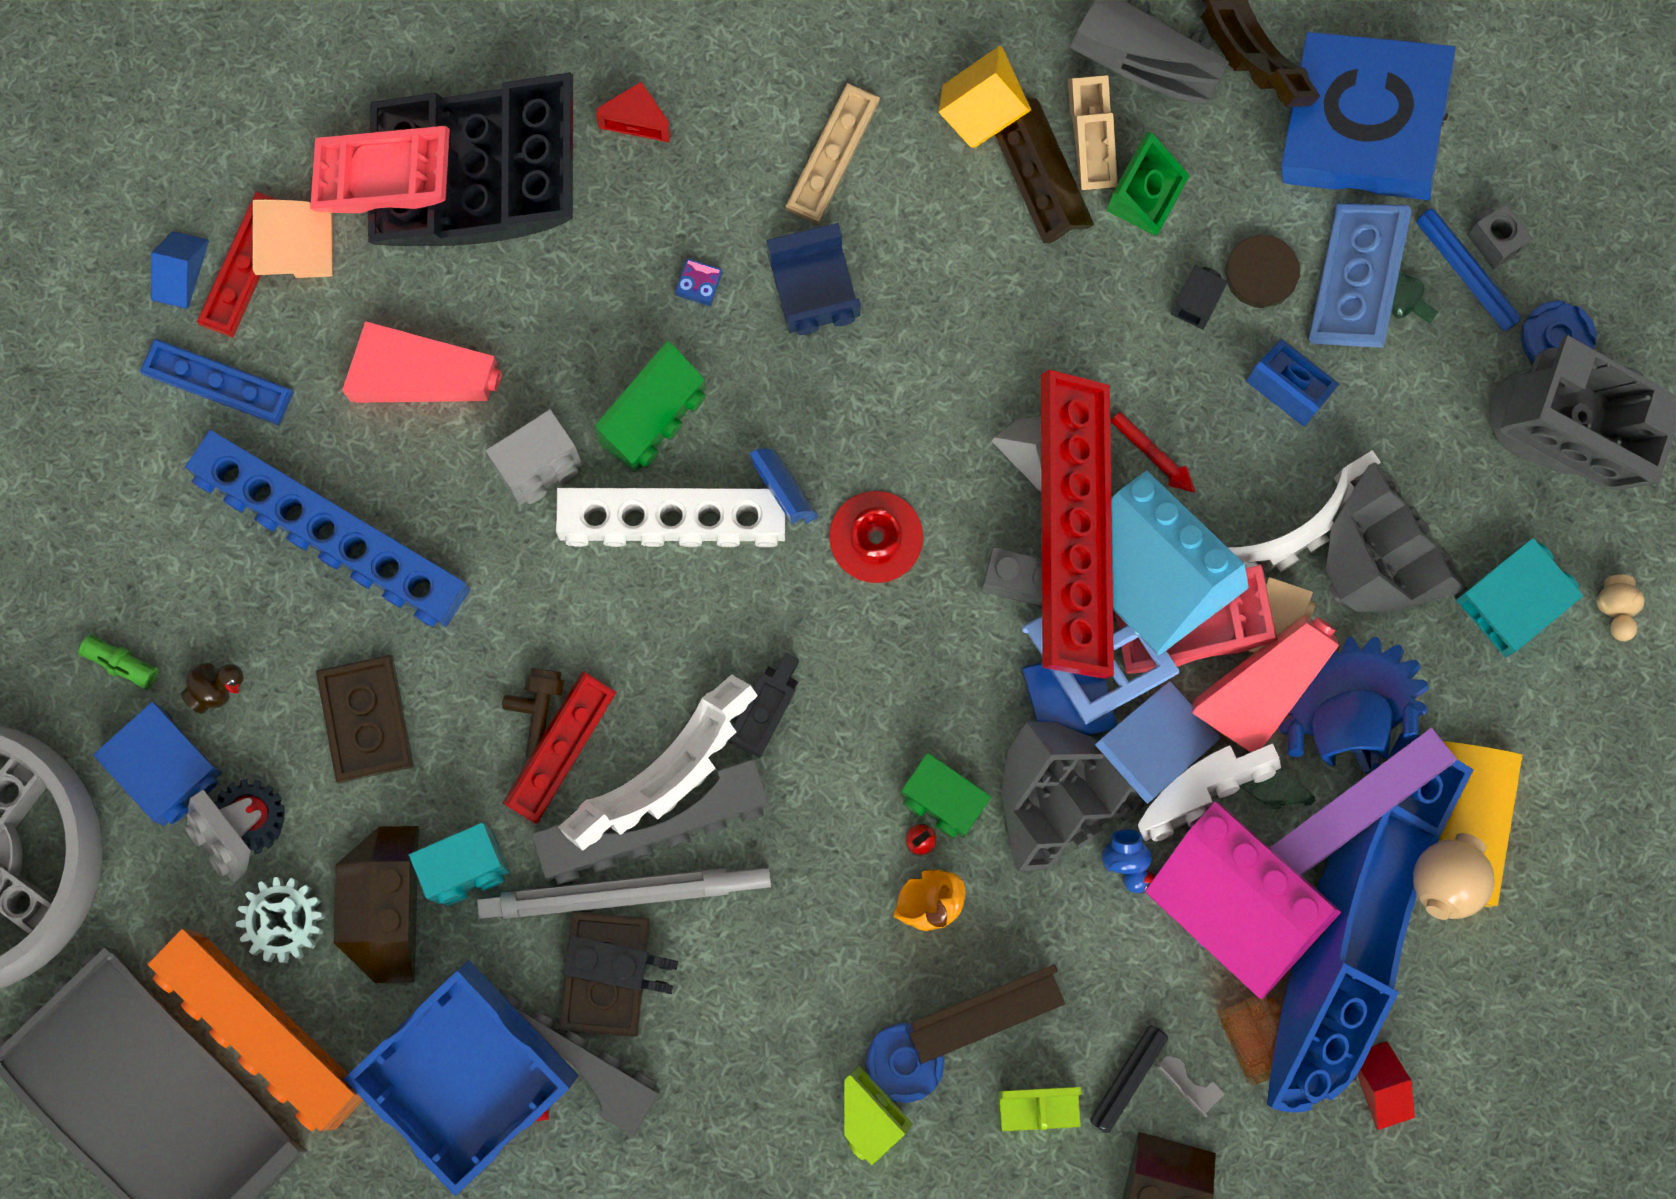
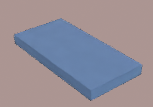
[1309,204,1411,348]

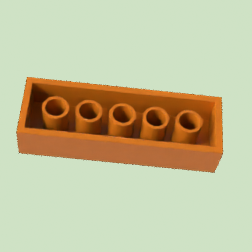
[147,929,363,1132]

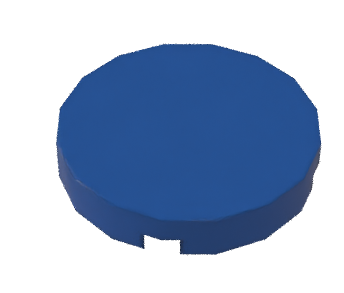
[1521,300,1597,364]
[866,1023,945,1103]

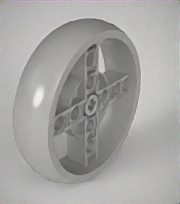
[0,725,103,989]

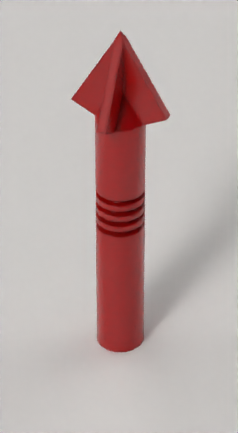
[1111,412,1195,493]

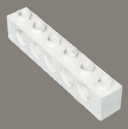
[556,488,785,547]

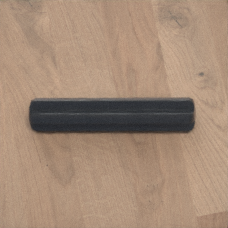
[1090,1025,1168,1133]

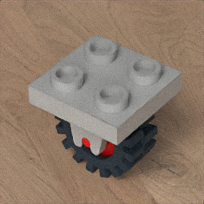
[186,779,285,883]

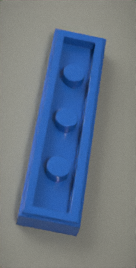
[139,339,294,426]

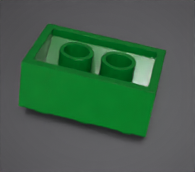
[594,340,706,473]

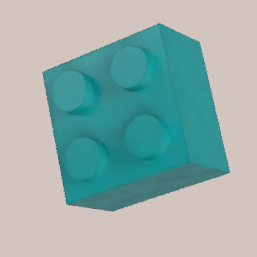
[409,822,510,907]

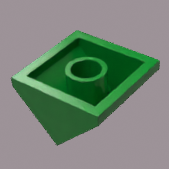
[1107,132,1190,236]

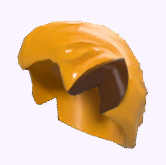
[893,869,966,931]

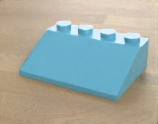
[1111,470,1249,656]

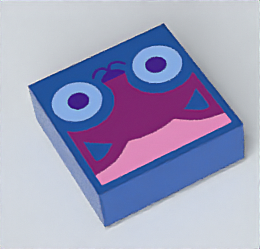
[675,258,723,307]

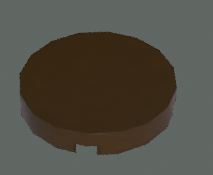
[1226,235,1300,308]

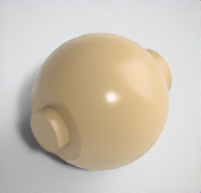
[1413,833,1494,920]

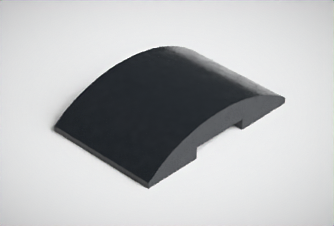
[368,72,573,246]

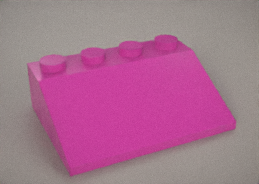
[1145,802,1341,1000]

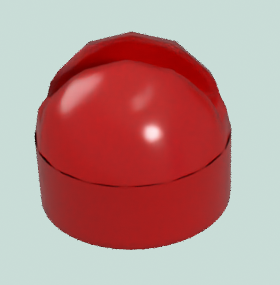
[905,824,937,856]

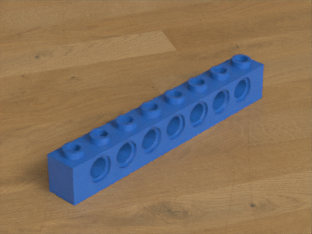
[185,430,470,628]

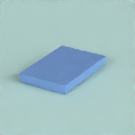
[1095,681,1221,804]

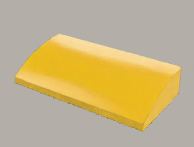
[1438,741,1523,908]

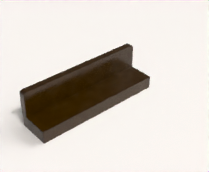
[995,98,1094,243]
[905,964,1065,1065]

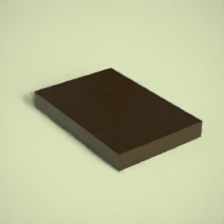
[316,655,414,784]
[559,912,650,1037]

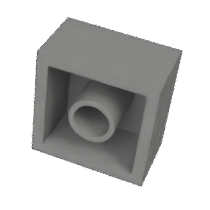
[485,409,582,506]

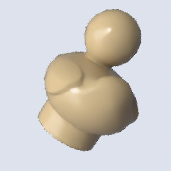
[1596,575,1645,641]

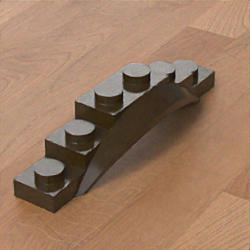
[1200,0,1320,107]

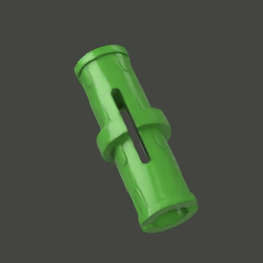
[78,634,159,690]

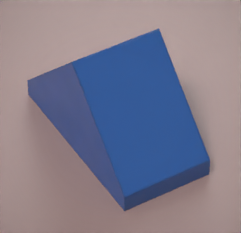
[151,231,209,309]

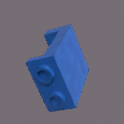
[93,702,222,826]

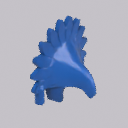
[1279,637,1429,773]

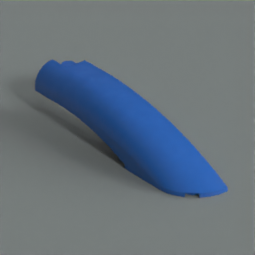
[1267,731,1474,1113]

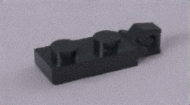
[727,652,799,759]

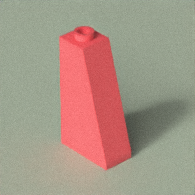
[342,321,502,403]
[1192,615,1339,752]

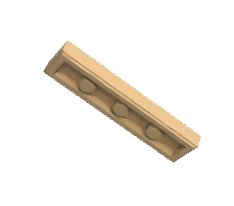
[785,83,880,225]

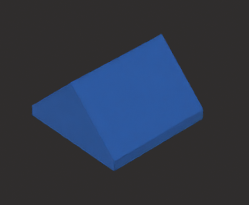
[1246,339,1339,427]

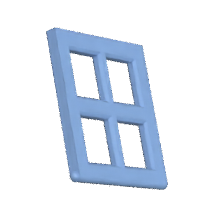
[1022,616,1179,725]

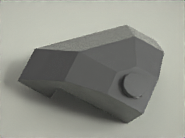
[1326,462,1467,612]
[1001,722,1145,871]

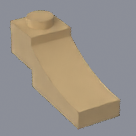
[1068,75,1118,190]

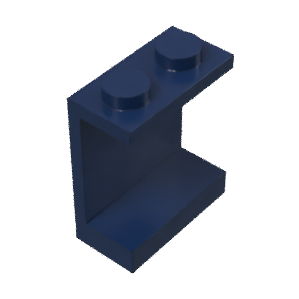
[767,223,861,335]

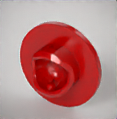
[829,491,923,583]

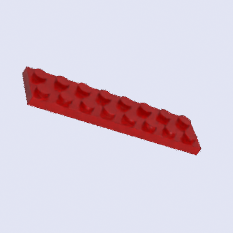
[1041,370,1114,679]

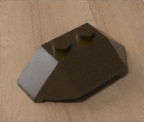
[333,826,419,983]

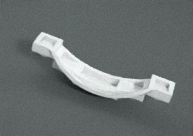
[1228,450,1381,573]
[558,674,757,850]

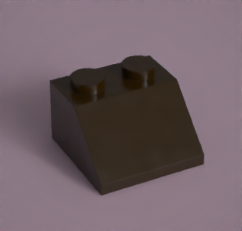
[1122,1132,1216,1199]

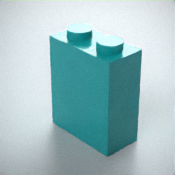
[1456,538,1584,658]

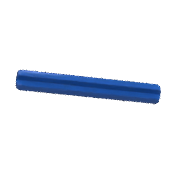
[1417,208,1521,331]

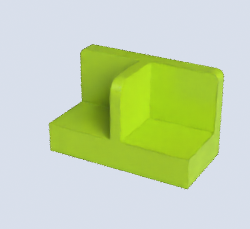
[998,1087,1082,1131]

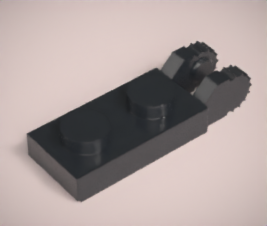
[563,936,679,994]

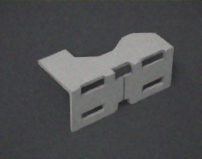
[1156,1056,1225,1117]

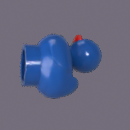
[1102,829,1155,893]

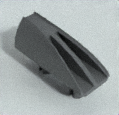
[1069,0,1229,104]

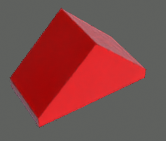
[596,82,671,143]
[1357,1041,1415,1130]

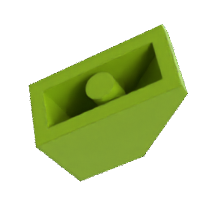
[844,1066,913,1166]

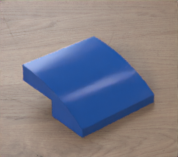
[749,448,818,525]
[1022,662,1116,735]

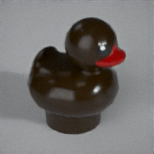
[181,663,244,714]

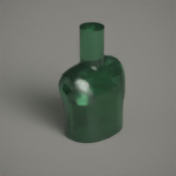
[1391,271,1438,324]

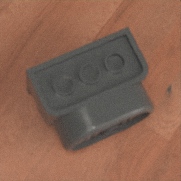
[1490,335,1676,490]

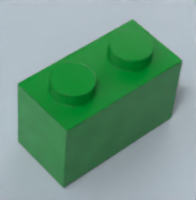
[900,753,991,839]

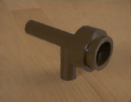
[502,668,564,757]

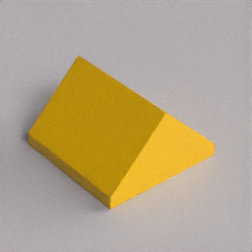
[938,46,1031,148]

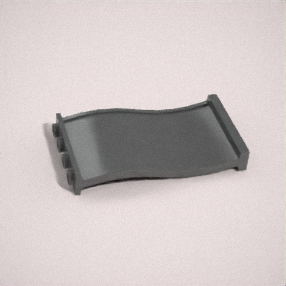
[0,947,307,1199]

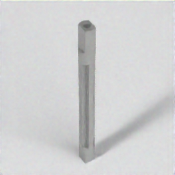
[477,866,771,919]

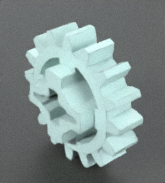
[236,877,325,963]

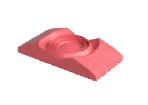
[310,126,450,213]
[1115,565,1277,674]

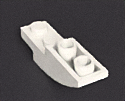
[1138,743,1281,841]

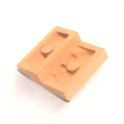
[253,200,333,278]

